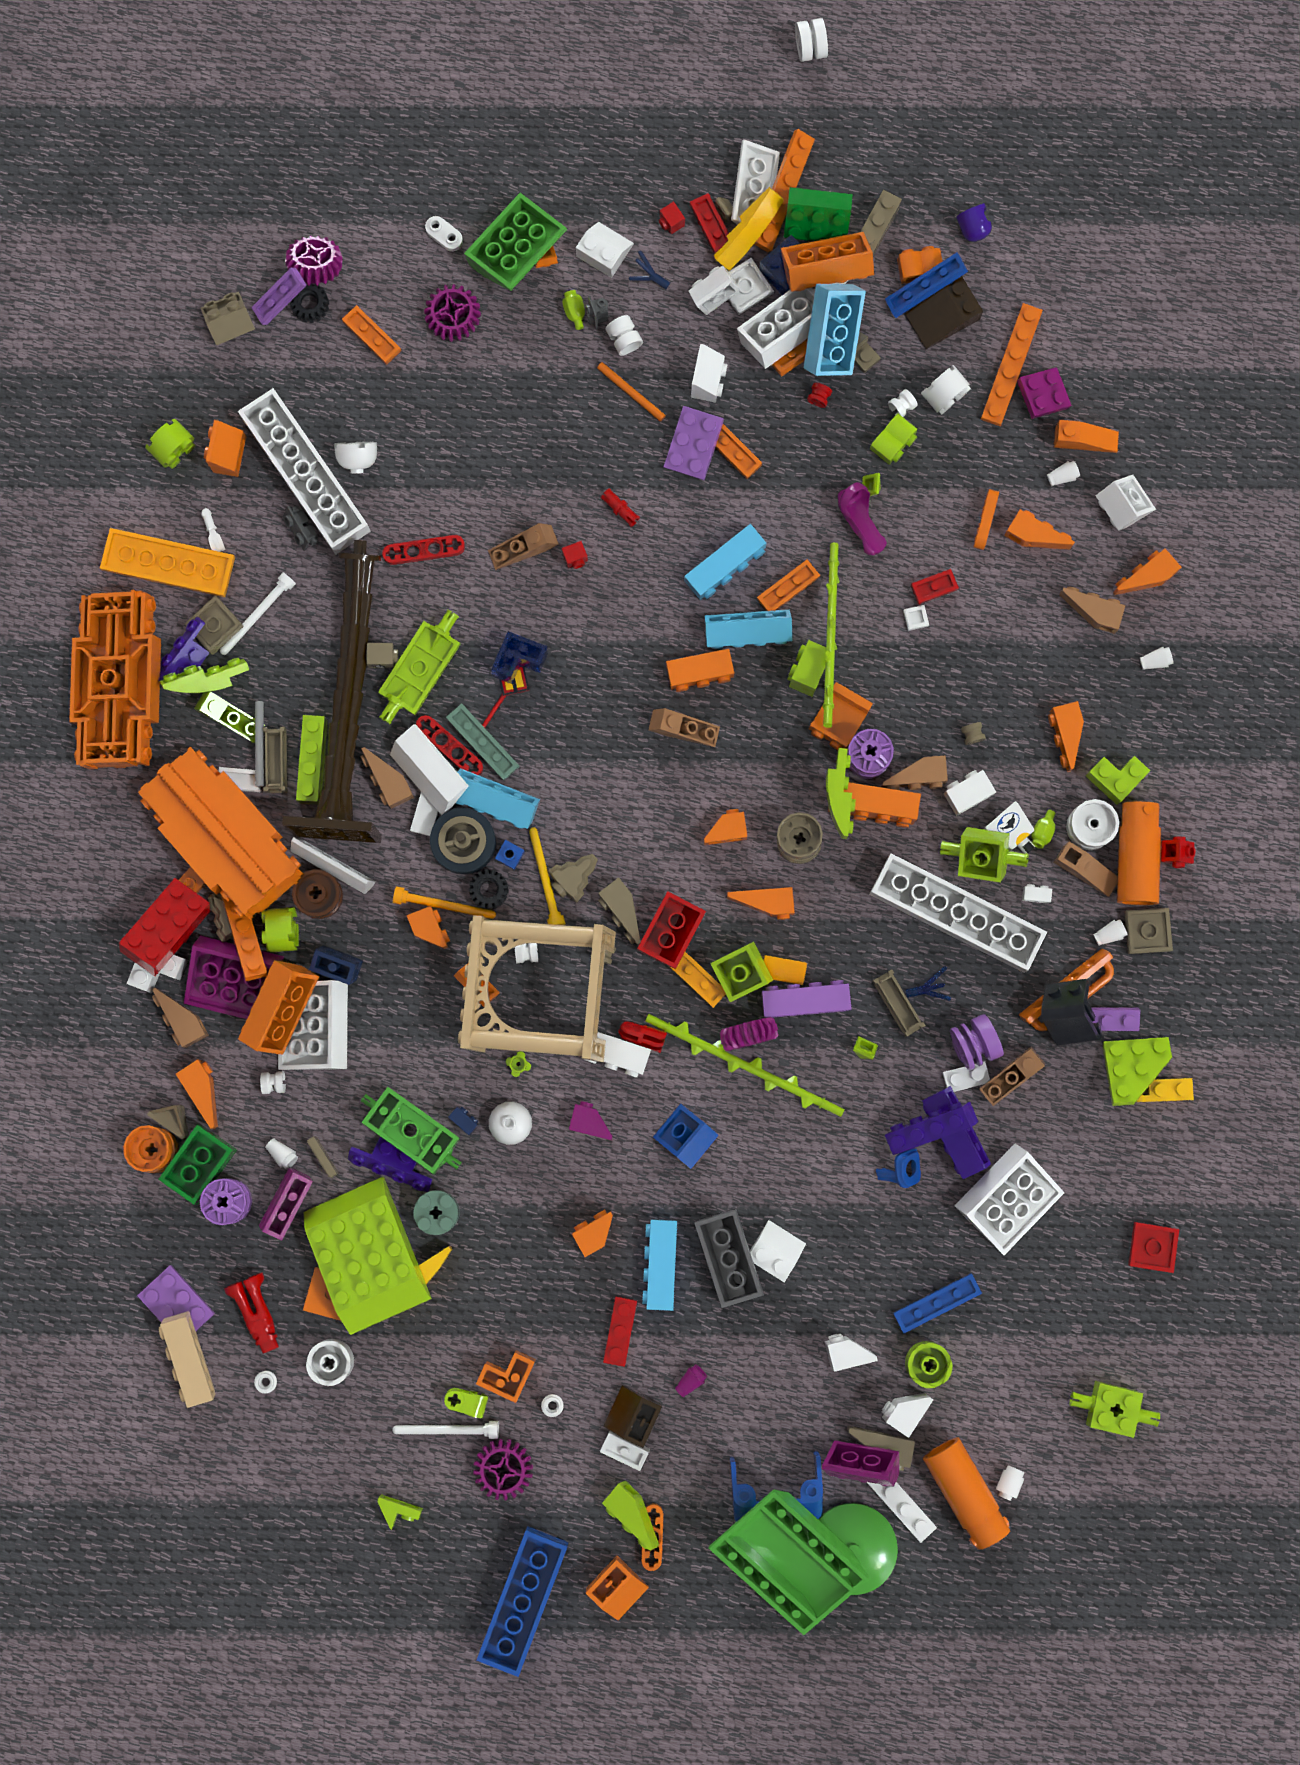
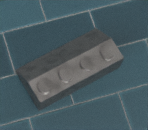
[695,1209,764,1308]

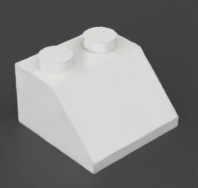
[576,222,634,278]
[689,266,741,315]
[691,344,728,402]
[1095,475,1156,531]
[750,1220,806,1282]
[824,1334,878,1372]
[881,1393,933,1438]

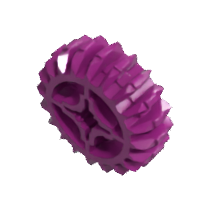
[285,235,343,287]
[424,284,481,342]
[720,1017,778,1051]
[473,1438,533,1501]

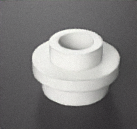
[254,1371,277,1393]
[541,1394,564,1417]

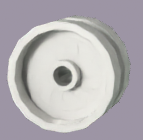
[1066,799,1119,850]

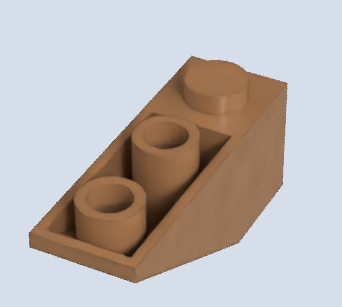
[488,523,559,570]
[1059,587,1125,634]
[649,708,720,747]
[361,747,414,809]
[881,756,948,790]
[1053,841,1118,897]
[152,988,209,1048]
[979,1046,1045,1106]

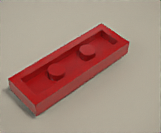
[690,193,729,254]
[603,1296,637,1367]

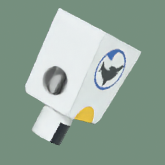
[983,801,1035,854]

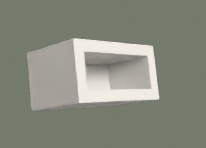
[944,770,996,816]

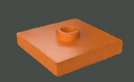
[303,1267,341,1321]

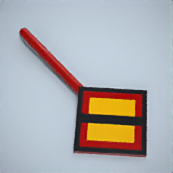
[482,664,529,728]

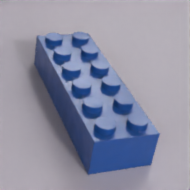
[476,1526,568,1677]

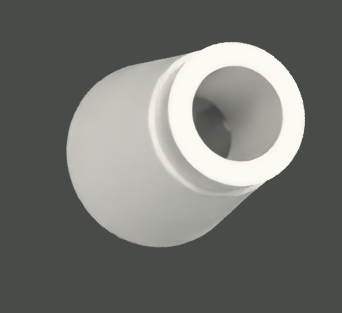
[1047,461,1080,486]
[1140,647,1173,670]
[1093,919,1128,946]
[265,1138,298,1170]

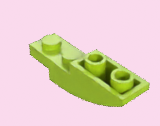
[159,658,249,693]
[826,748,856,839]

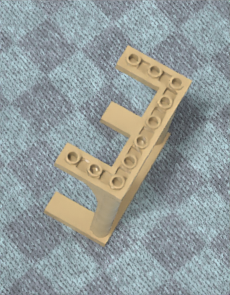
[458,915,616,1062]

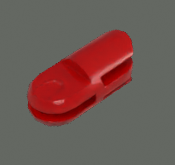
[618,1021,667,1053]

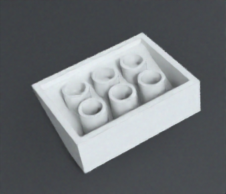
[278,980,348,1070]
[955,1143,1064,1255]

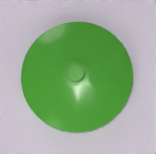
[818,1503,898,1595]

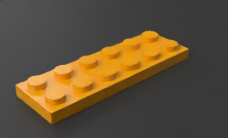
[100,528,235,597]

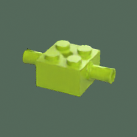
[940,827,1029,883]
[1069,1381,1160,1438]

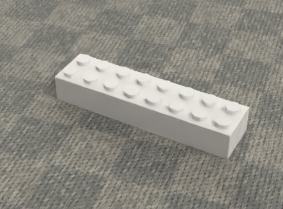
[238,388,371,555]
[869,854,1047,973]

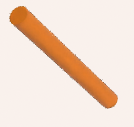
[597,362,666,422]

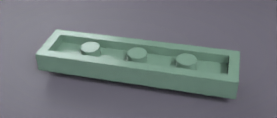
[446,703,520,781]

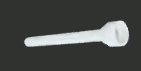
[220,572,296,655]
[393,1421,499,1439]

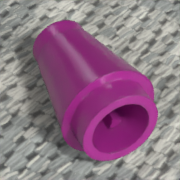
[675,1364,708,1397]

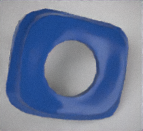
[876,1148,921,1188]

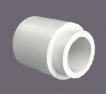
[996,1465,1024,1501]

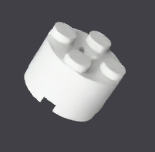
[921,365,971,415]
[306,1339,354,1386]

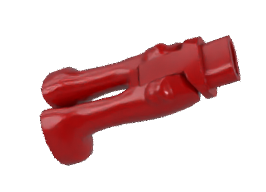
[224,1272,279,1354]

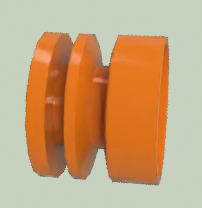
[123,1125,179,1173]

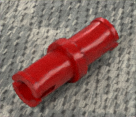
[601,488,640,527]

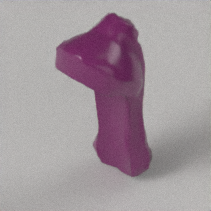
[837,482,887,555]

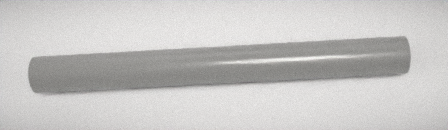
[255,701,264,787]

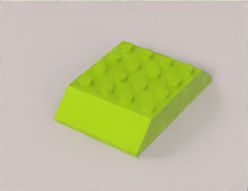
[303,1177,432,1335]

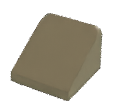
[715,197,733,223]

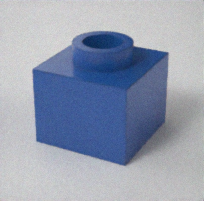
[495,840,525,871]

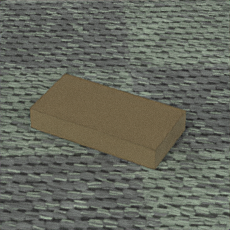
[307,1136,339,1178]

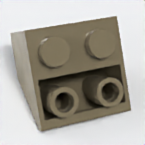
[201,292,255,346]

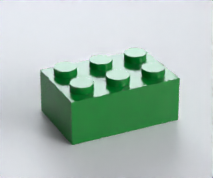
[784,187,853,241]
[158,1125,237,1205]

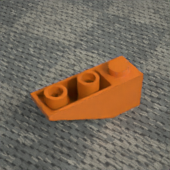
[1004,509,1075,550]
[1113,548,1182,595]
[1048,701,1084,772]

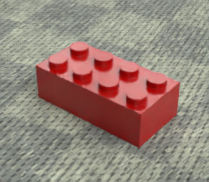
[119,878,210,977]

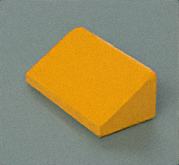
[763,955,807,985]

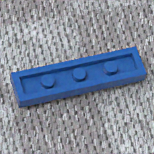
[885,252,968,318]
[893,1273,982,1333]

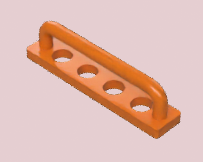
[1019,949,1114,1031]

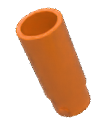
[1117,801,1161,905]
[923,1437,1010,1550]

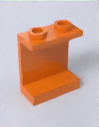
[809,682,873,750]

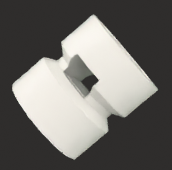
[606,315,643,356]

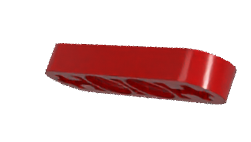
[382,535,465,565]
[416,715,483,776]

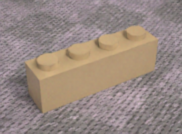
[159,1311,215,1408]

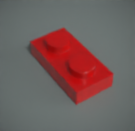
[911,569,959,605]

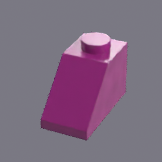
[569,1101,613,1140]

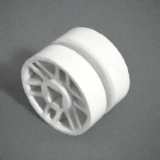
[795,18,828,62]

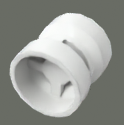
[888,389,918,417]
[515,943,538,963]
[260,1071,286,1094]

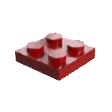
[1128,1222,1179,1273]

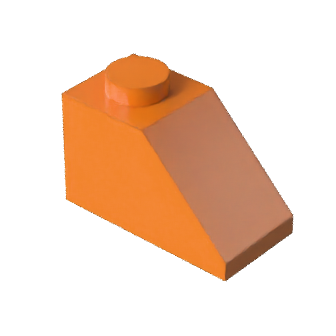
[704,809,748,845]

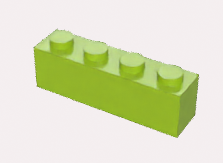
[296,715,328,805]

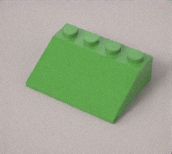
[464,193,567,291]

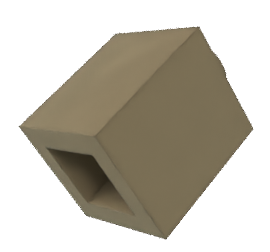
[367,643,398,668]

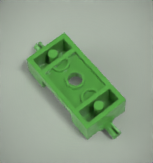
[361,1087,462,1175]

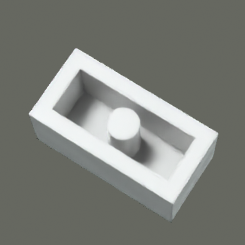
[1022,884,1052,903]

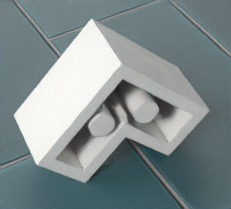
[127,955,188,993]

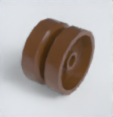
[292,869,343,920]

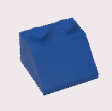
[653,1104,719,1169]

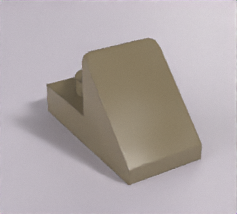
[854,332,881,373]

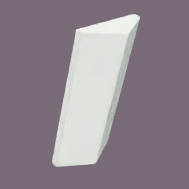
[731,140,780,225]
[390,724,469,815]
[291,837,376,894]

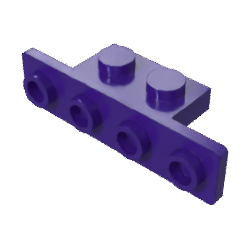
[159,616,210,681]
[348,1137,432,1192]

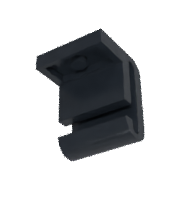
[1041,979,1102,1046]

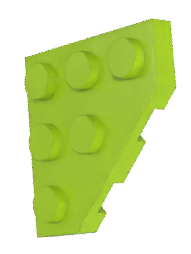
[1103,1037,1172,1106]

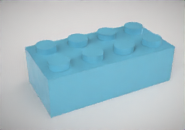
[804,284,866,376]

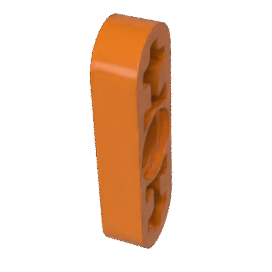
[973,489,999,550]
[642,1503,663,1571]

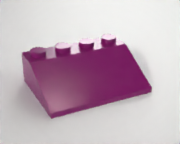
[184,936,284,1019]

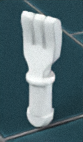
[201,508,225,552]

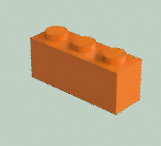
[666,649,734,692]

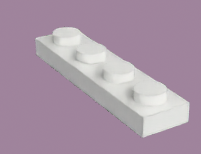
[867,1482,937,1543]

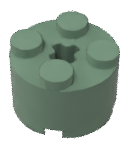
[414,1190,460,1235]

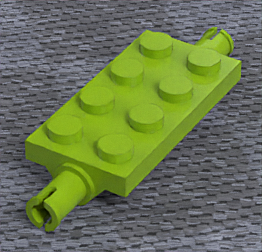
[378,609,461,724]

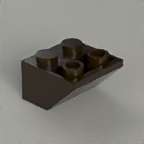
[603,1385,662,1448]

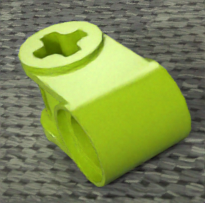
[444,1388,489,1418]

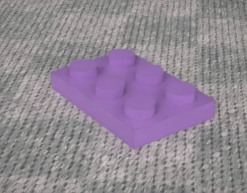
[664,406,724,480]
[137,1265,215,1331]

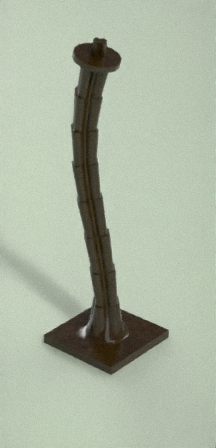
[282,540,382,843]

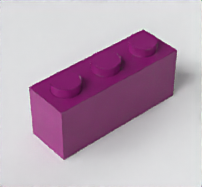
[259,1167,313,1241]

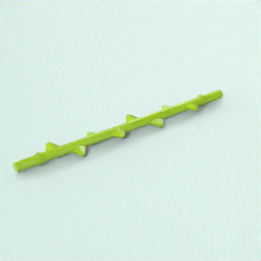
[823,542,840,728]
[645,1014,845,1117]

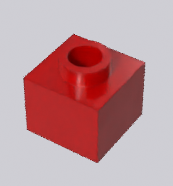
[659,201,685,234]
[562,541,588,569]

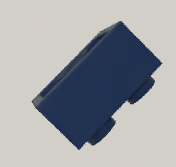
[448,1107,479,1135]

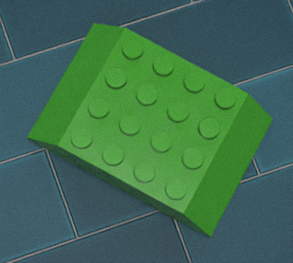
[709,1489,869,1635]

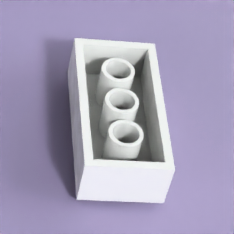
[737,288,815,369]

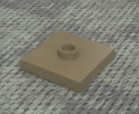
[185,595,244,655]
[1124,908,1173,954]

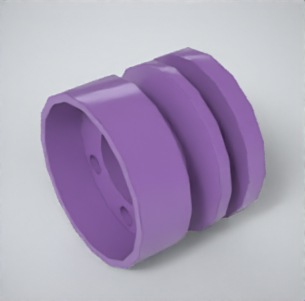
[847,729,894,779]
[950,1014,1004,1071]
[200,1178,252,1225]

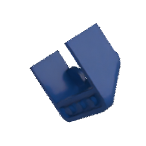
[730,1452,823,1522]

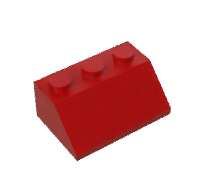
[637,891,706,969]

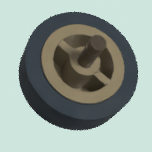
[430,808,496,875]

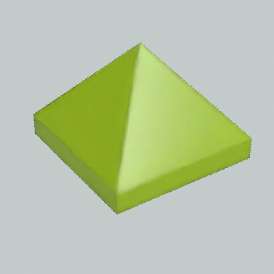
[862,473,881,496]
[853,1036,878,1060]

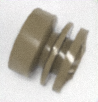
[777,812,823,864]

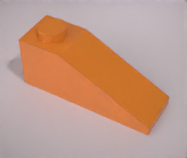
[1054,420,1119,453]
[727,887,795,920]
[176,1059,218,1129]

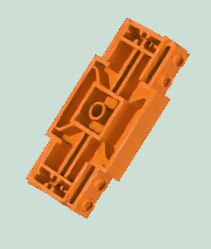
[69,590,161,769]
[138,747,303,920]

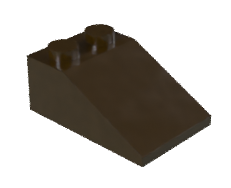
[905,276,983,349]

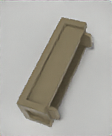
[263,727,287,793]
[872,970,926,1037]

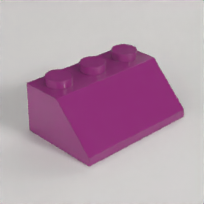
[822,1440,899,1487]

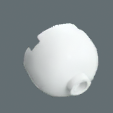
[334,442,377,473]
[489,1101,532,1145]

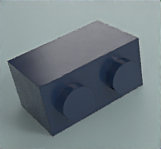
[309,945,363,985]

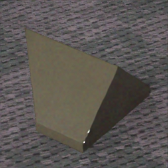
[147,1105,189,1140]

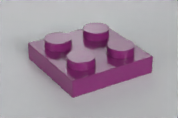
[1017,367,1072,419]

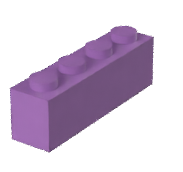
[761,980,851,1018]

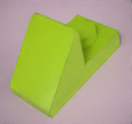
[377,1494,423,1530]

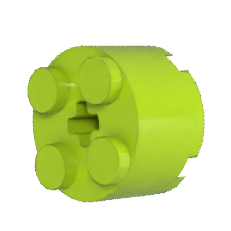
[145,419,196,469]
[262,907,299,952]
[905,1341,953,1388]

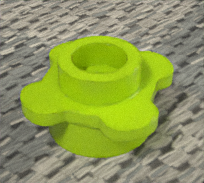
[506,1051,531,1077]

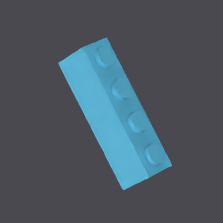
[684,524,767,600]
[704,609,792,649]
[456,768,540,829]
[642,1219,677,1311]

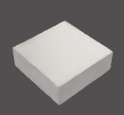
[903,605,929,631]

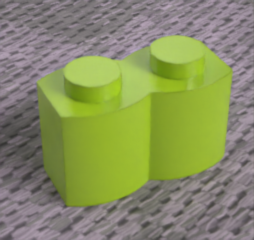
[870,414,917,465]

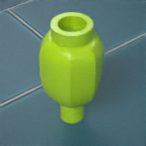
[562,290,585,330]
[1031,810,1056,849]

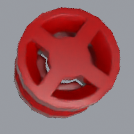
[807,383,832,408]

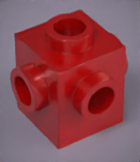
[1161,836,1196,868]

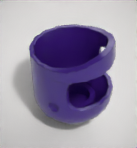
[956,203,992,242]

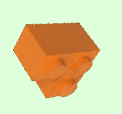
[476,1350,536,1403]

